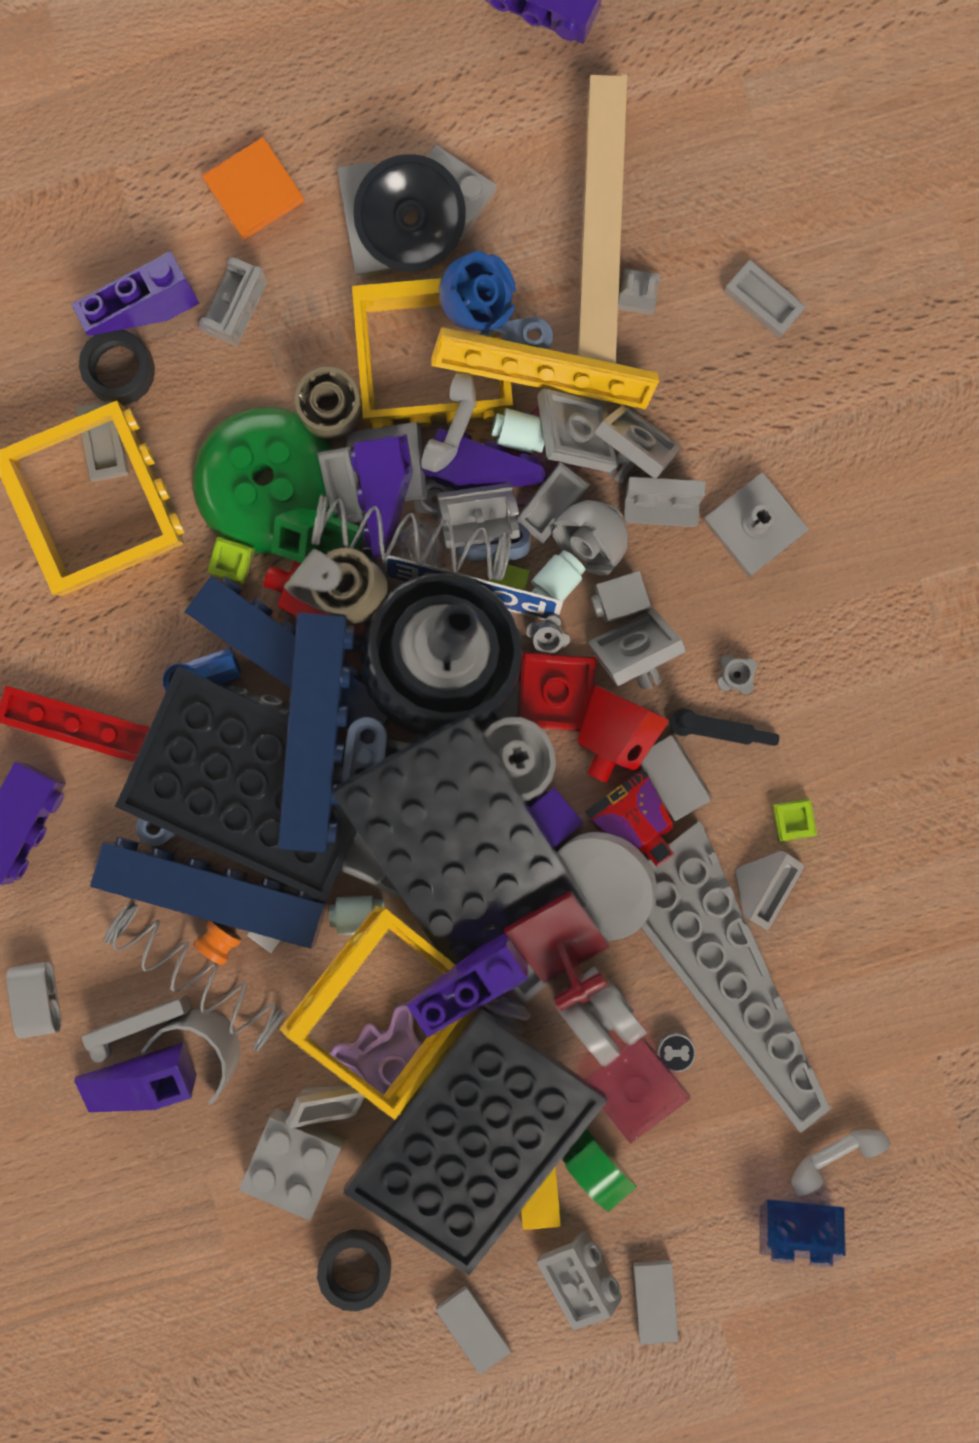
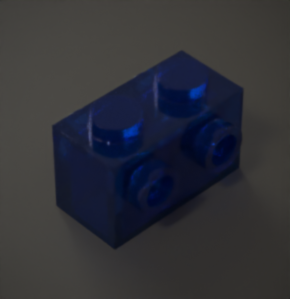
[759,1199,846,1267]

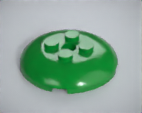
[192,407,333,554]

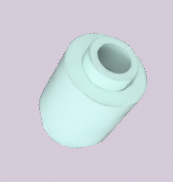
[491,408,545,454]
[531,550,586,601]
[329,895,384,935]

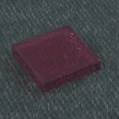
[585,1037,691,1144]

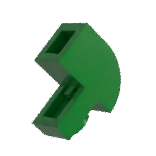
[271,508,364,563]
[562,1127,637,1212]

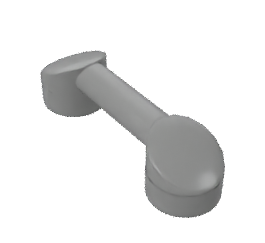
[421,371,476,472]
[791,1129,891,1196]

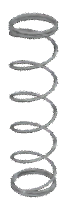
[312,495,511,581]
[104,902,286,1052]

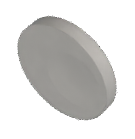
[557,832,657,941]

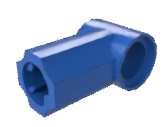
[162,647,242,691]

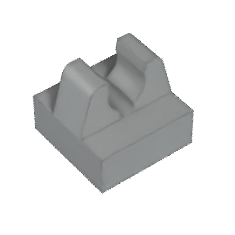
[618,269,660,315]

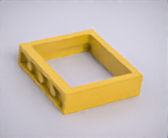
[352,278,513,429]
[0,400,185,596]
[279,905,480,1120]

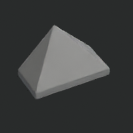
[735,850,805,931]
[286,1086,365,1129]

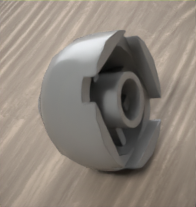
[552,500,629,575]

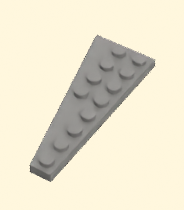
[641,821,830,1133]

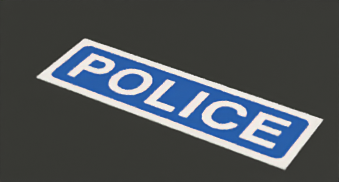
[382,555,563,620]

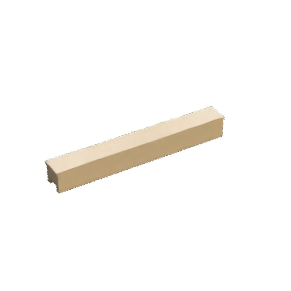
[577,74,627,364]

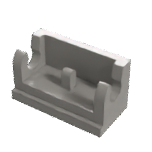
[199,257,268,347]
[437,482,520,549]
[641,733,712,821]

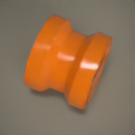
[193,921,242,966]

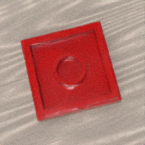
[517,652,596,732]

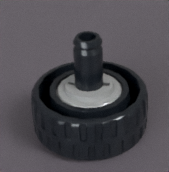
[360,573,523,736]

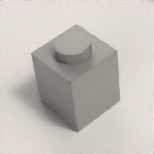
[590,571,651,625]

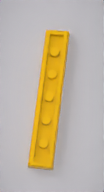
[431,327,659,409]

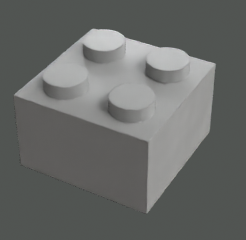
[239,1108,345,1221]

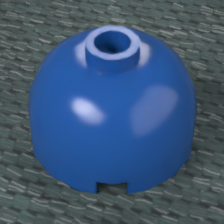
[439,251,516,331]

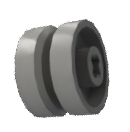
[481,717,556,801]
[552,966,647,1067]

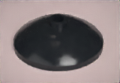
[353,154,466,272]

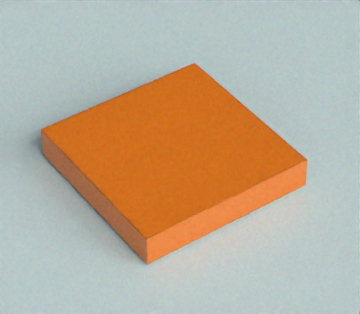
[202,137,305,241]

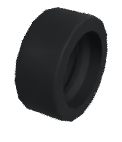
[79,330,155,405]
[317,1229,392,1312]

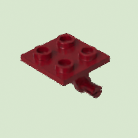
[504,891,610,1012]

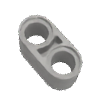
[6,961,61,1039]

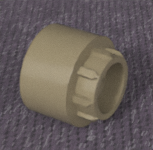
[294,367,363,440]
[311,548,388,623]

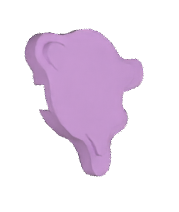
[330,1003,423,1095]

